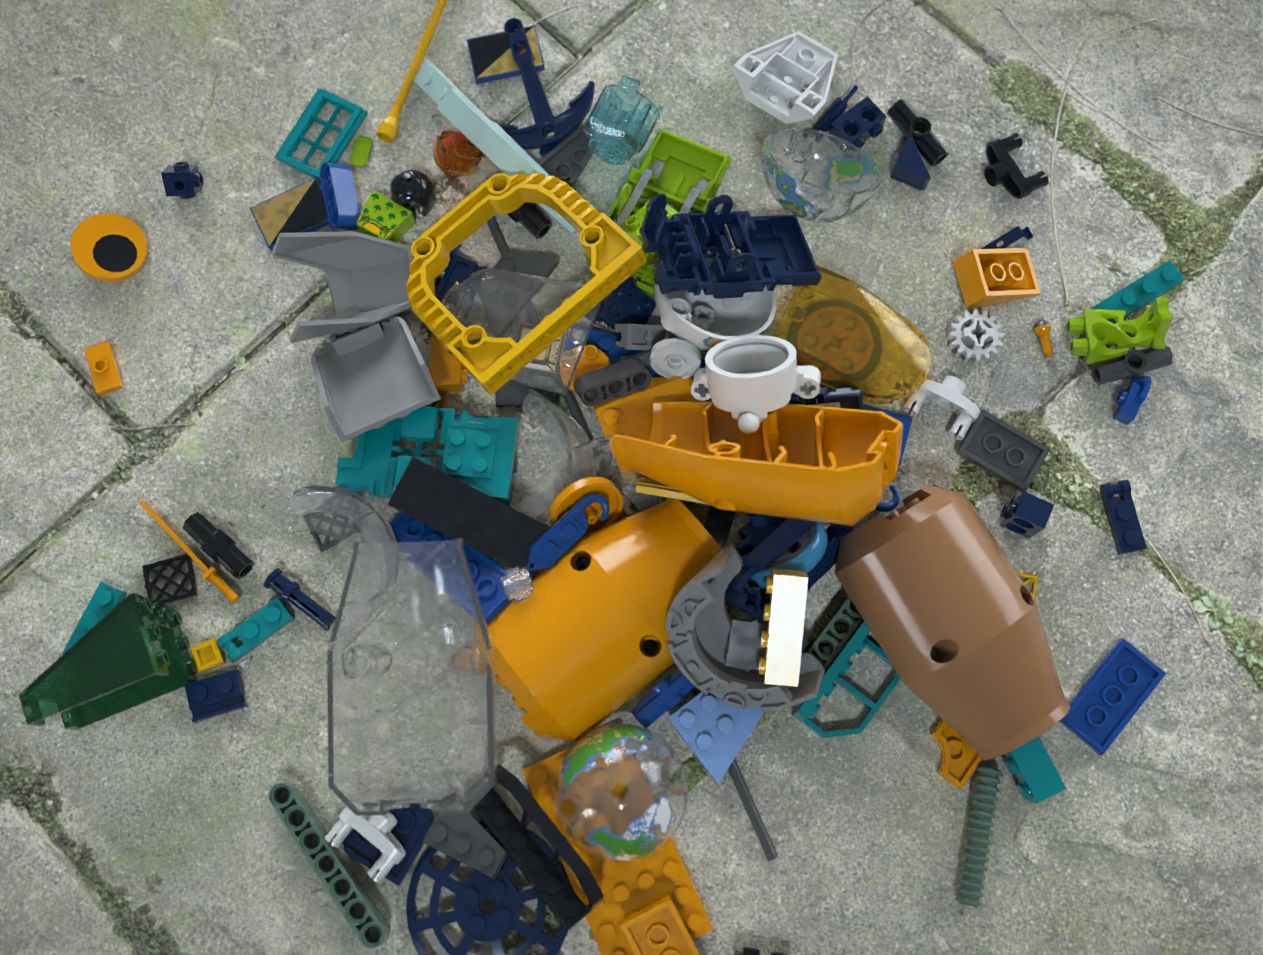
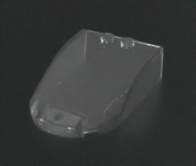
[440,269,601,395]

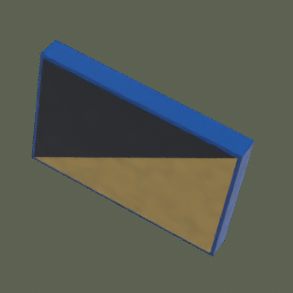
[466,25,545,84]
[250,178,329,251]

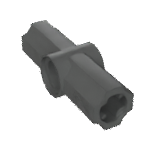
[1091,344,1173,386]

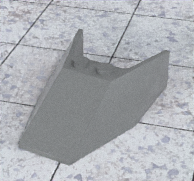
[272,231,438,343]

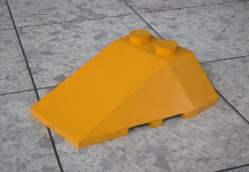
[593,376,701,484]

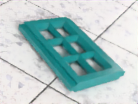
[275,88,368,182]

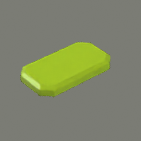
[349,136,373,167]

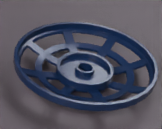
[406,821,570,955]

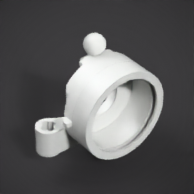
[691,335,821,434]

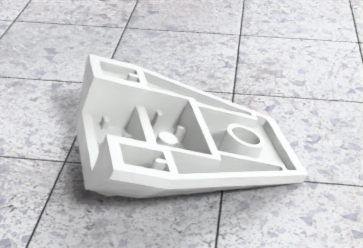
[732,31,838,124]

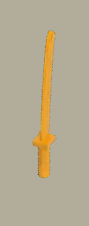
[139,500,240,604]

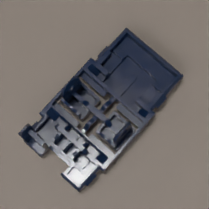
[640,194,822,299]

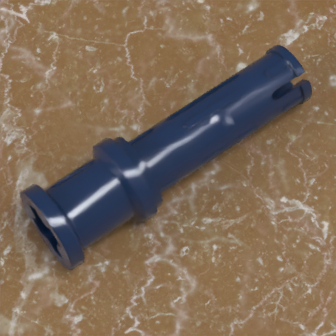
[263,568,337,631]

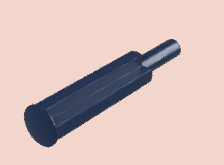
[808,84,858,142]

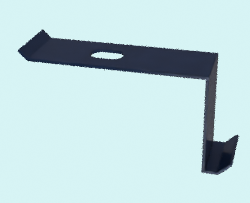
[981,226,1033,249]

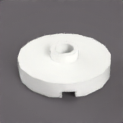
[650,338,702,379]

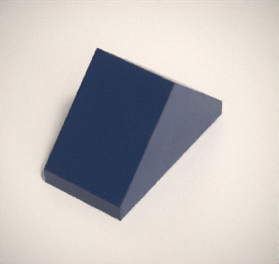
[890,136,931,191]

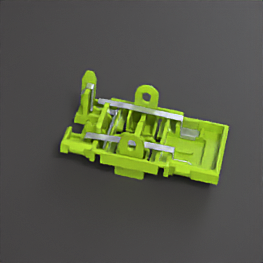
[583,128,732,298]

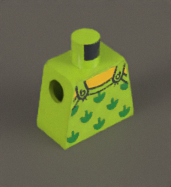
[357,190,416,243]

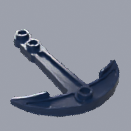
[499,18,595,150]

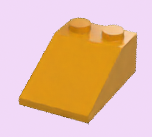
[953,248,1041,308]

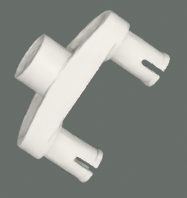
[902,376,980,440]
[325,806,406,883]

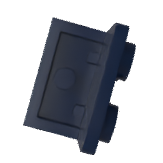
[584,278,656,336]

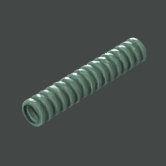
[956,766,1002,908]

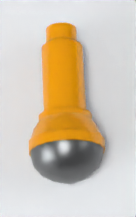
[1033,320,1053,358]

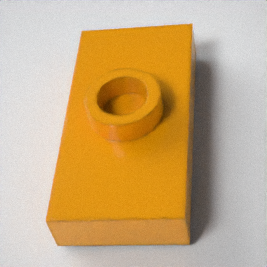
[84,341,124,396]

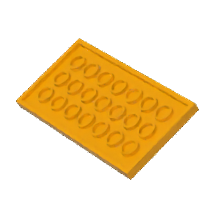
[522,740,713,955]

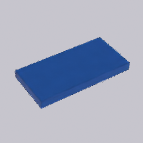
[1059,638,1166,755]

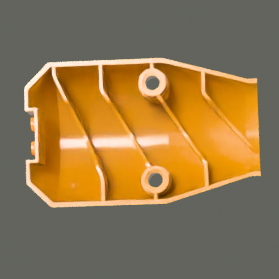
[612,401,903,526]
[475,498,722,742]

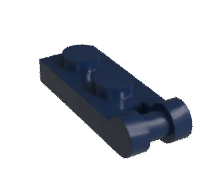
[1099,479,1147,555]

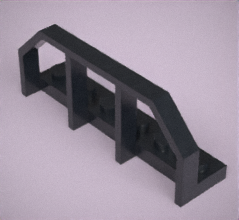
[465,764,604,932]

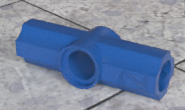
[631,669,695,728]

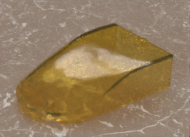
[773,265,931,404]

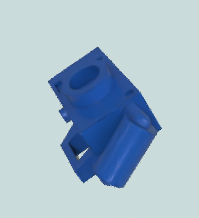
[1113,376,1152,425]

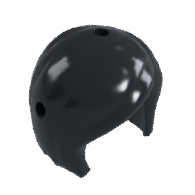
[390,169,436,217]

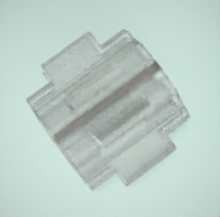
[500,566,534,602]

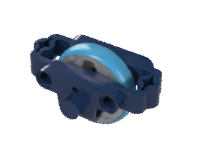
[725,513,854,619]

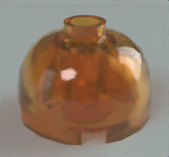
[433,131,483,178]

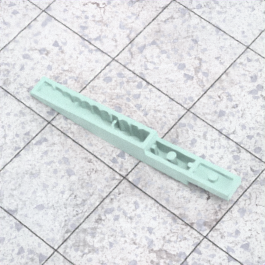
[414,61,577,234]

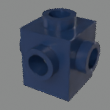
[161,161,204,199]

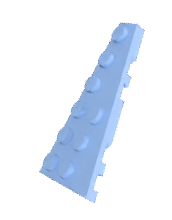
[667,635,809,784]

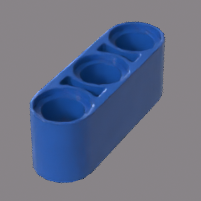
[320,162,360,230]

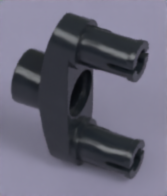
[984,133,1049,199]

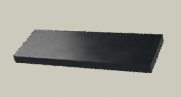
[387,457,550,578]

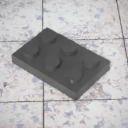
[956,409,1051,493]

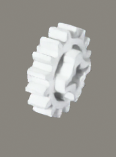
[947,309,1004,364]

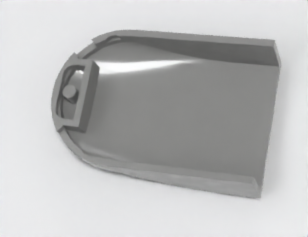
[311,316,441,442]

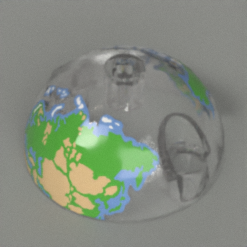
[554,723,688,861]

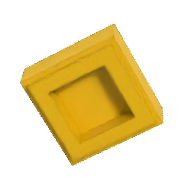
[190,638,226,673]

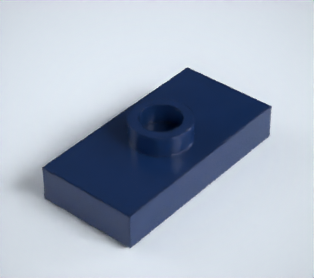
[704,506,736,550]

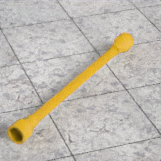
[376,0,448,143]

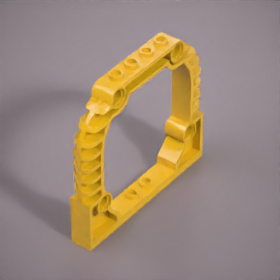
[406,173,647,396]

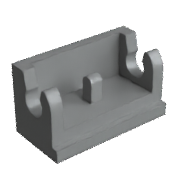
[615,324,672,350]

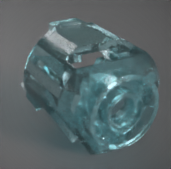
[584,76,663,165]

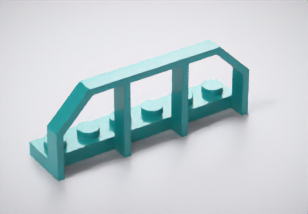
[792,619,901,738]

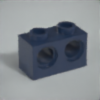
[828,96,887,155]
[1000,491,1054,539]

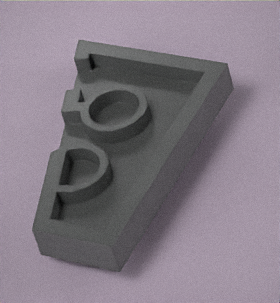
[537,125,599,188]
[422,792,508,880]

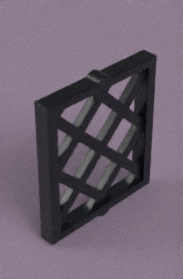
[142,554,198,607]

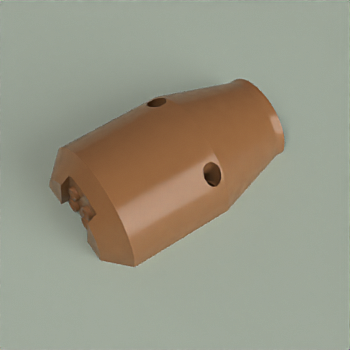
[835,485,1071,761]

